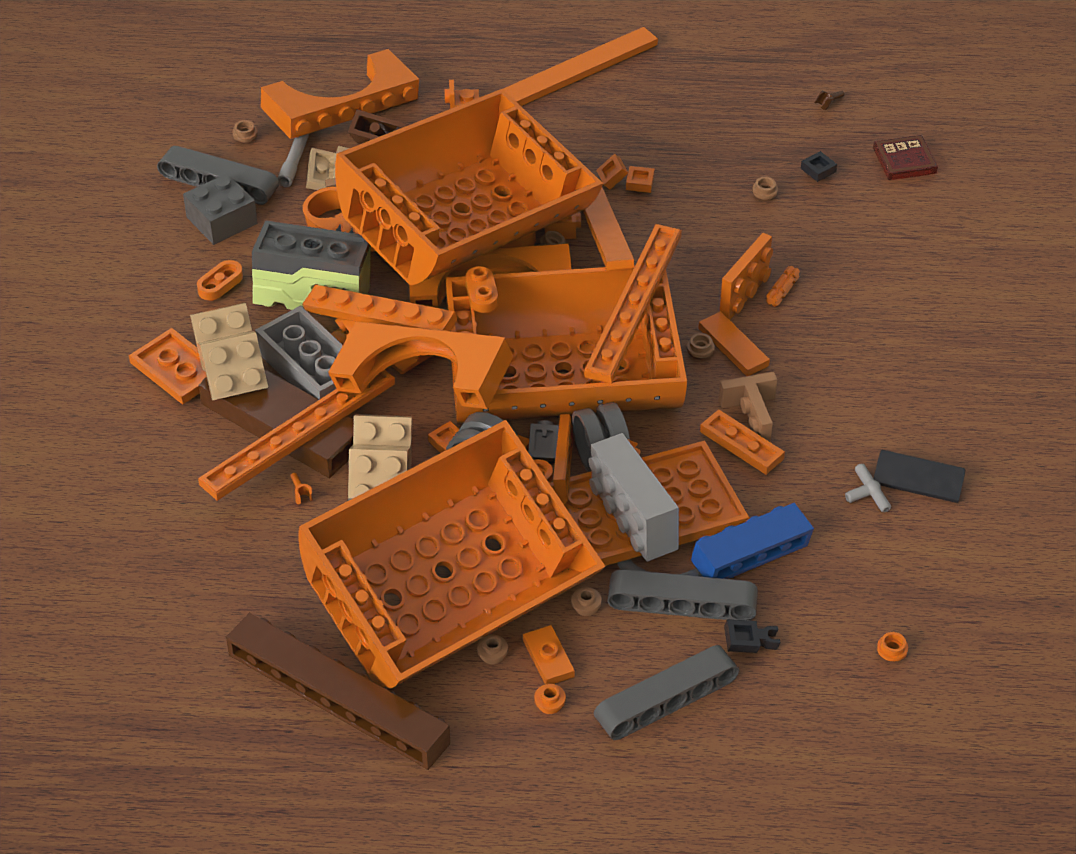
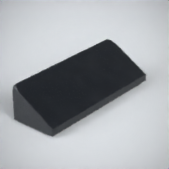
[874,450,966,503]

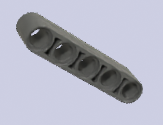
[157,146,279,205]
[607,570,758,620]
[594,645,739,740]

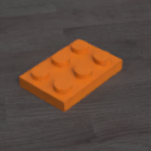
[720,233,773,320]
[129,328,207,405]

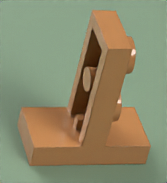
[719,372,777,442]

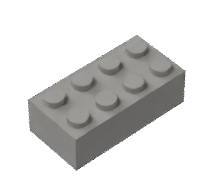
[255,306,343,400]
[589,433,679,561]

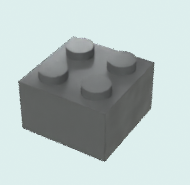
[183,173,258,245]

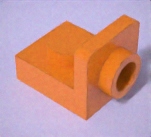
[444,79,479,109]

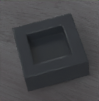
[801,151,837,182]

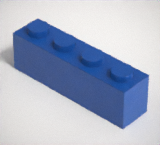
[691,503,814,579]

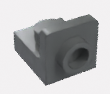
[528,421,559,461]

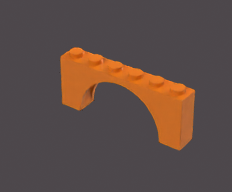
[261,49,419,139]
[409,244,571,308]
[328,322,513,409]

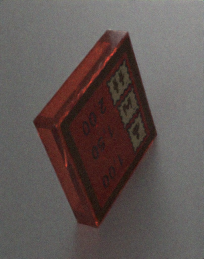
[873,135,938,180]

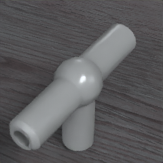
[845,464,891,512]

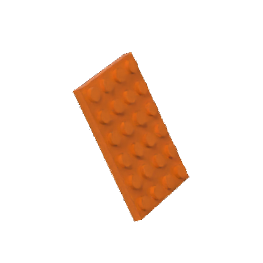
[549,440,749,566]

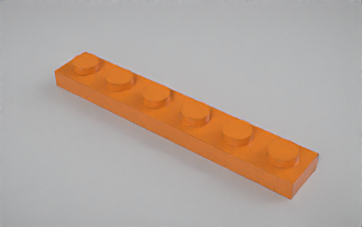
[302,285,457,331]

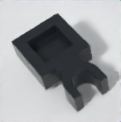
[724,619,781,653]

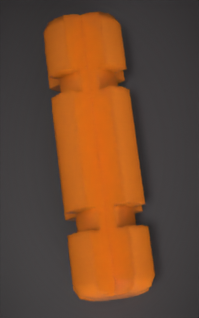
[766,266,800,307]

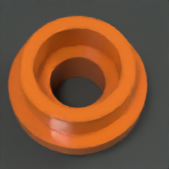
[877,632,908,662]
[534,684,566,714]

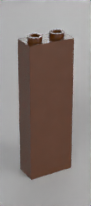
[199,369,354,478]

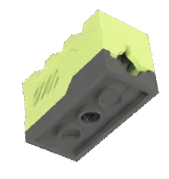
[252,220,371,315]

